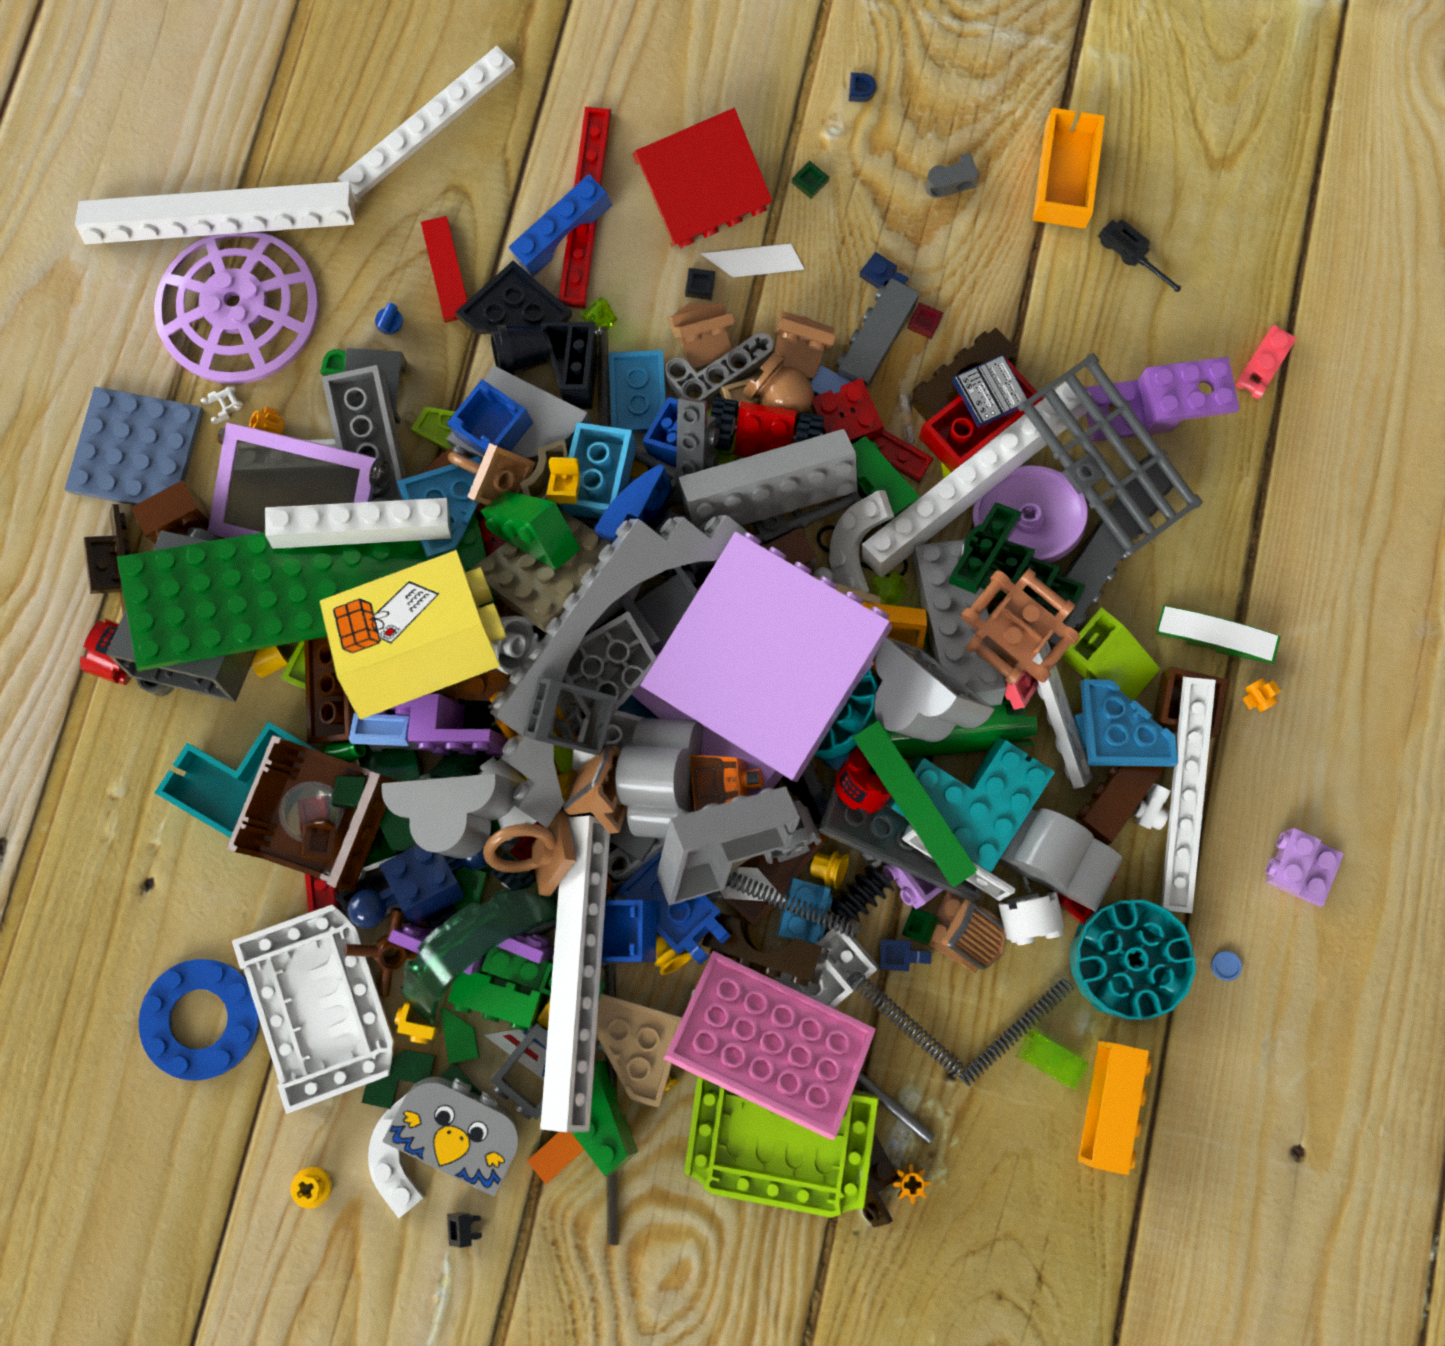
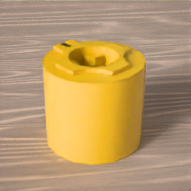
[251,645,289,679]

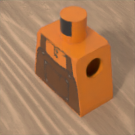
[690,755,764,811]

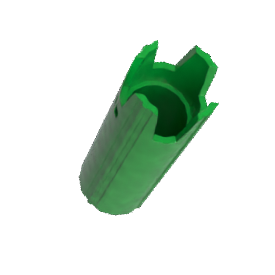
[884,694,1038,759]

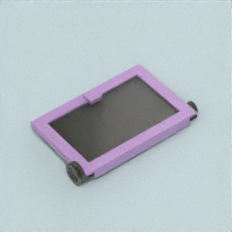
[208,422,390,538]

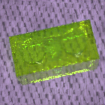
[1015,1031,1089,1090]

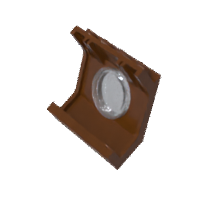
[227,735,397,892]

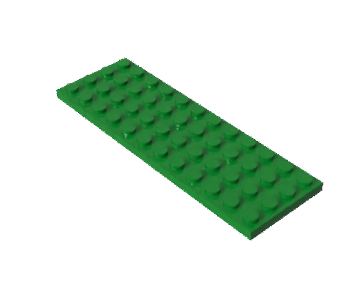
[117,512,497,672]

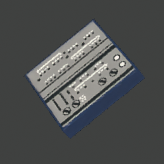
[952,355,1028,428]

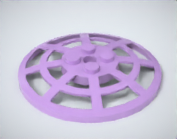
[154,232,319,384]

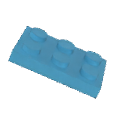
[608,350,666,433]

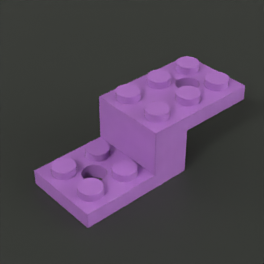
[1084,357,1240,442]
[377,694,508,756]
[388,912,554,975]

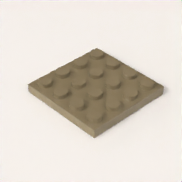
[469,507,612,632]

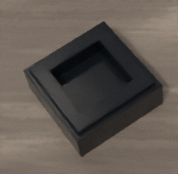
[685,268,716,300]

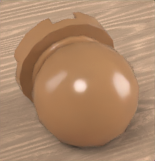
[742,352,814,420]

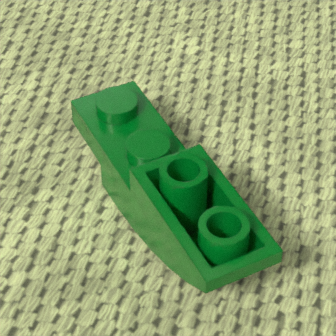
[481,944,605,1002]

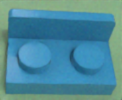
[776,878,832,944]

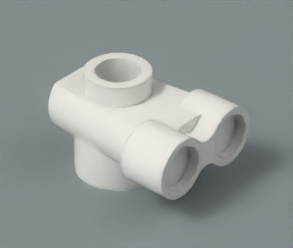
[1133,783,1171,830]

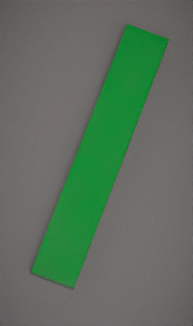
[852,720,978,888]

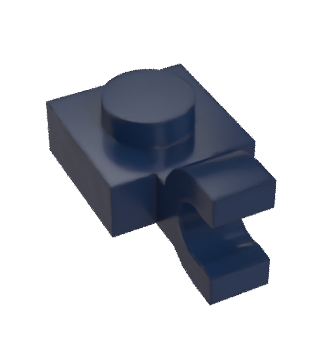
[860,252,909,289]
[879,939,931,971]

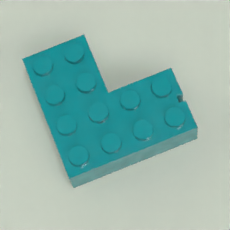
[154,721,318,838]
[886,738,1055,872]

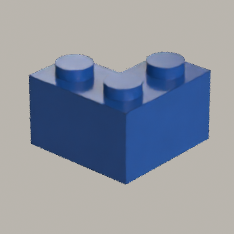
[642,397,678,467]

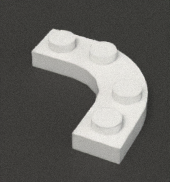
[829,490,894,593]
[368,1094,425,1218]

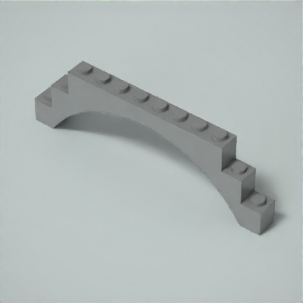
[490,515,749,828]

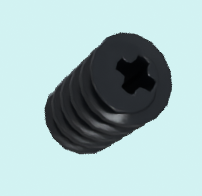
[831,866,895,929]

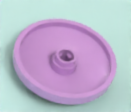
[973,466,1087,563]

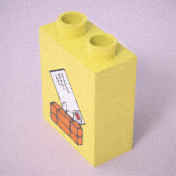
[320,550,507,720]

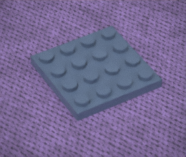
[64,386,204,505]

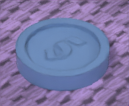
[1211,951,1242,981]

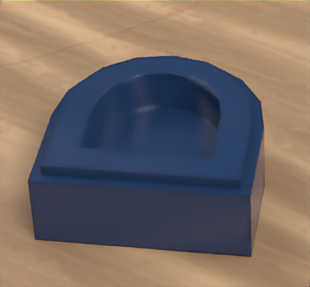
[849,72,876,102]

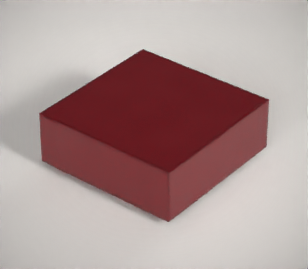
[907,302,944,340]

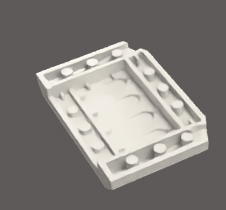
[232,905,395,1114]

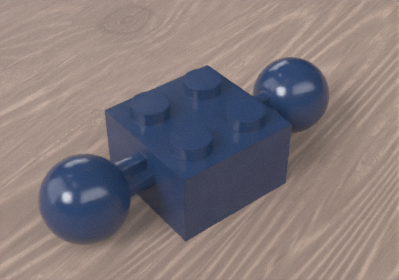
[348,844,488,929]

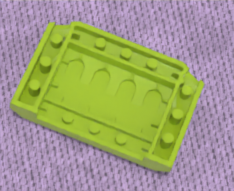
[684,1076,879,1218]

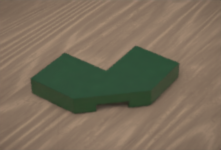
[361,1049,436,1109]

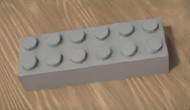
[322,365,407,503]
[679,429,857,533]
[912,539,1006,706]

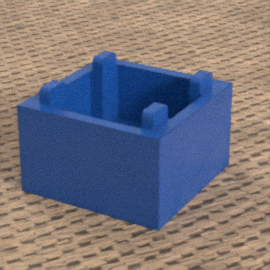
[447,379,534,456]
[601,900,657,962]

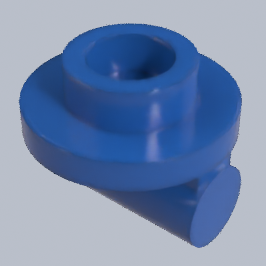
[375,302,403,334]

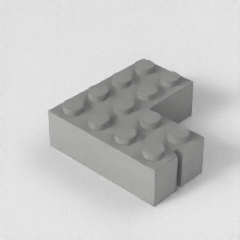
[657,786,800,906]

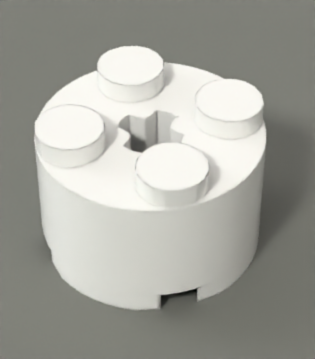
[998,891,1065,945]

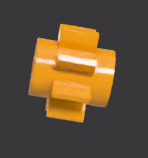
[249,406,285,434]
[1242,678,1281,713]
[892,1163,931,1204]

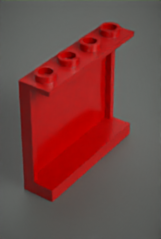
[632,107,773,249]

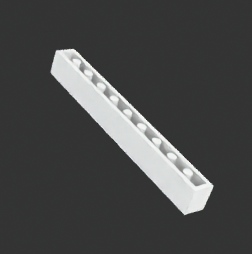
[75,181,355,244]
[862,381,1091,578]
[541,816,610,1132]

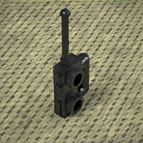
[1097,220,1181,292]

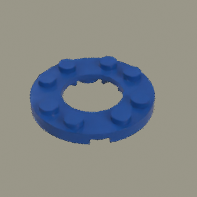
[139,959,260,1081]

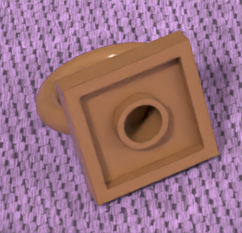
[448,443,536,505]
[483,811,576,896]

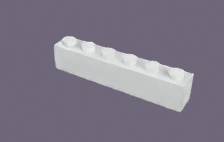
[265,498,451,548]

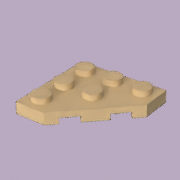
[596,994,682,1108]

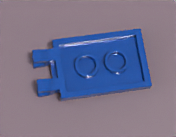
[618,852,731,965]

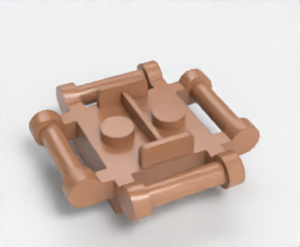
[960,568,1080,685]

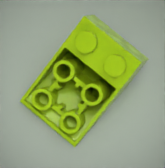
[1061,607,1160,701]

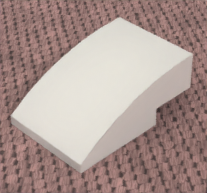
[774,921,879,1008]

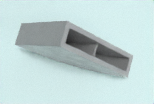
[447,365,593,468]

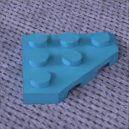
[397,456,481,560]
[1080,679,1178,767]

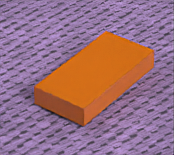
[527,1131,584,1184]

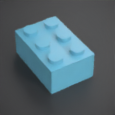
[559,422,637,519]

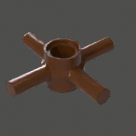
[344,908,434,997]

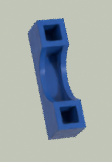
[508,174,612,277]

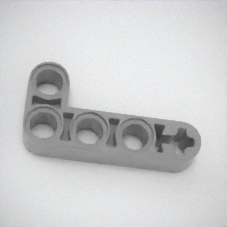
[666,333,773,406]

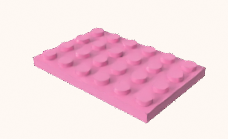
[664,951,876,1141]

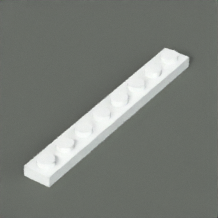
[338,46,516,200]
[1160,677,1216,913]

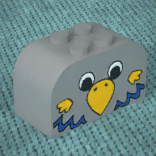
[382,1077,518,1196]

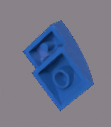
[594,464,673,543]

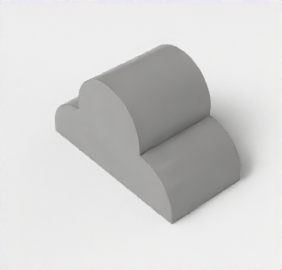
[874,637,994,742]
[616,718,703,839]
[382,774,519,859]
[997,808,1123,912]

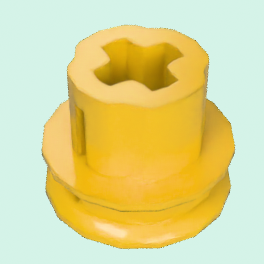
[810,850,849,890]
[655,936,692,975]
[290,1167,332,1208]

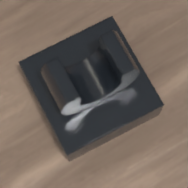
[447,1212,482,1248]

